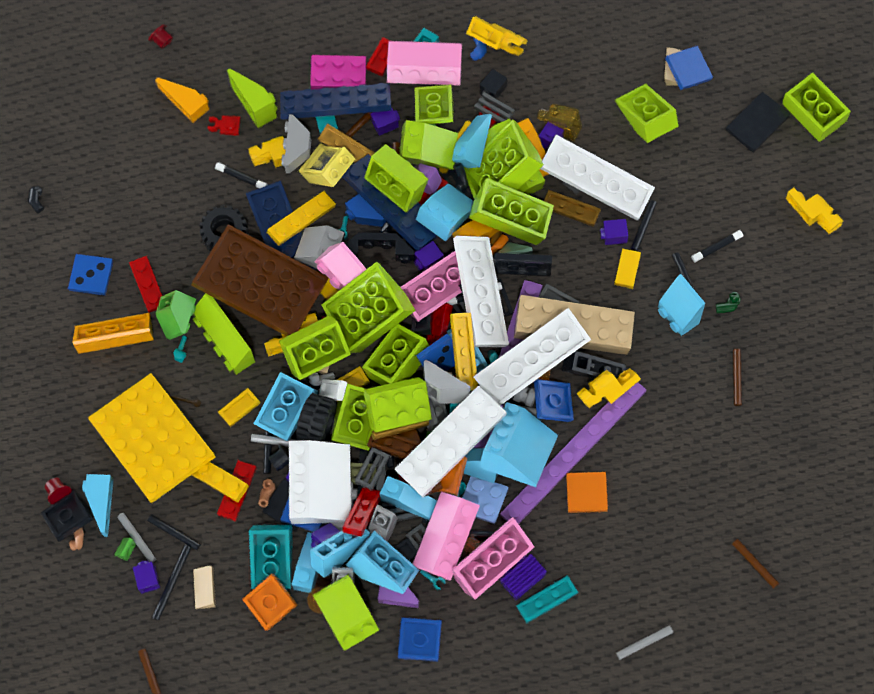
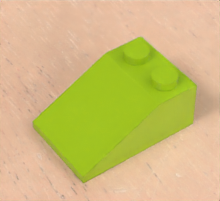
[227,69,278,128]
[615,84,678,143]
[415,85,454,124]
[399,120,458,170]
[331,384,373,451]
[313,575,379,651]

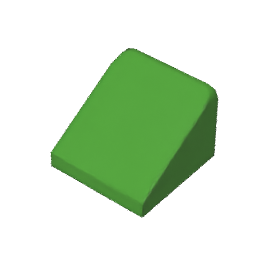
[114,538,136,561]

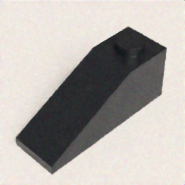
[562,351,626,379]

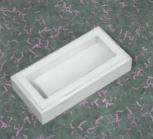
[318,379,347,401]

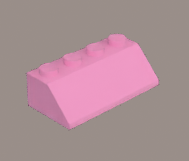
[387,41,462,85]
[314,242,366,290]
[400,251,461,322]
[413,492,480,581]
[453,517,534,600]

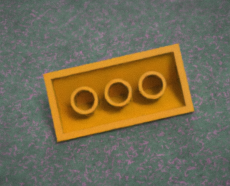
[73,313,154,354]

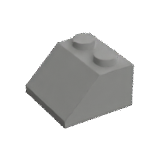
[294,225,345,269]

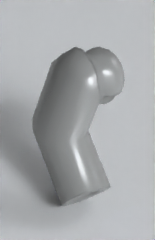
[309,372,335,386]

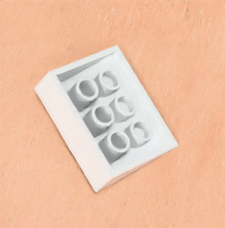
[289,440,351,524]

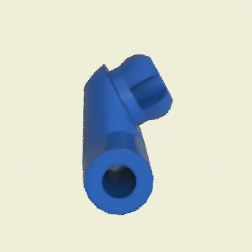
[470,38,487,61]

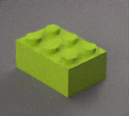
[782,73,851,142]
[364,144,428,213]
[279,315,351,380]
[362,324,429,385]
[364,377,432,432]

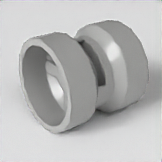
[513,387,535,407]

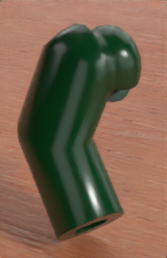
[715,292,741,313]

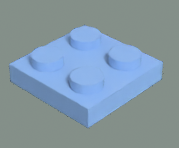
[462,476,509,524]

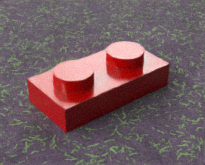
[366,38,390,76]

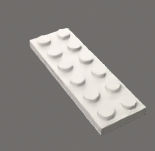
[540,135,655,221]
[453,236,509,347]
[473,308,591,405]
[395,386,507,497]

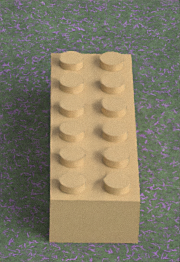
[514,295,635,355]

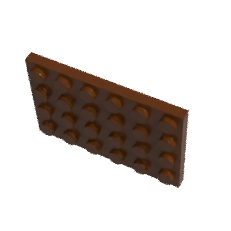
[191,224,328,336]

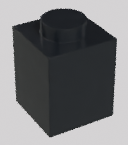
[480,69,507,99]

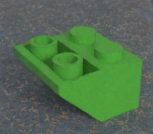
[155,290,196,340]

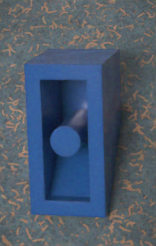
[345,194,386,227]

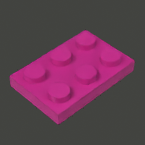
[311,55,366,90]

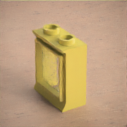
[299,143,355,187]

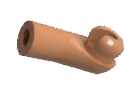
[258,479,275,507]
[69,527,84,551]

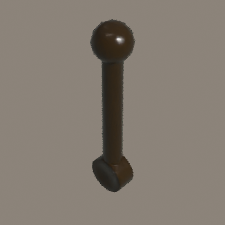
[166,391,201,407]

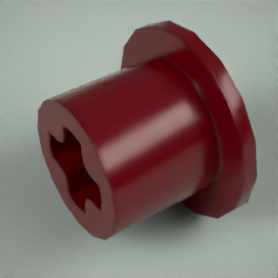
[148,24,173,49]
[45,478,71,505]

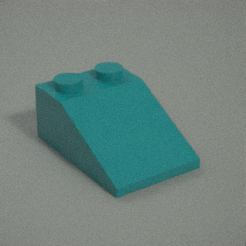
[249,525,293,589]

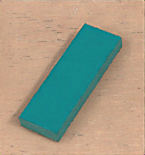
[516,575,578,624]

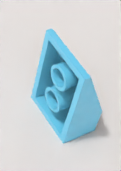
[416,183,473,241]
[658,274,705,336]
[254,372,319,441]
[346,531,419,594]

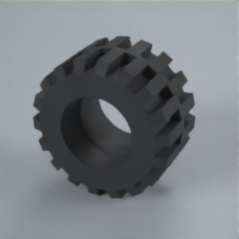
[199,205,249,252]
[296,393,337,442]

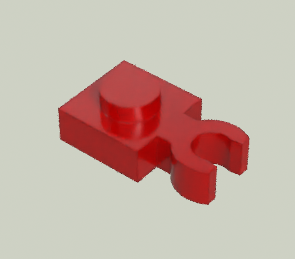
[208,115,241,136]

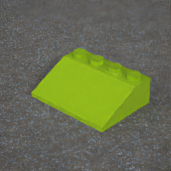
[463,120,544,200]
[321,262,416,353]

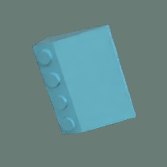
[479,402,558,487]

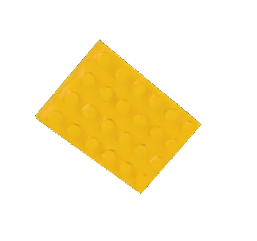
[88,373,215,504]

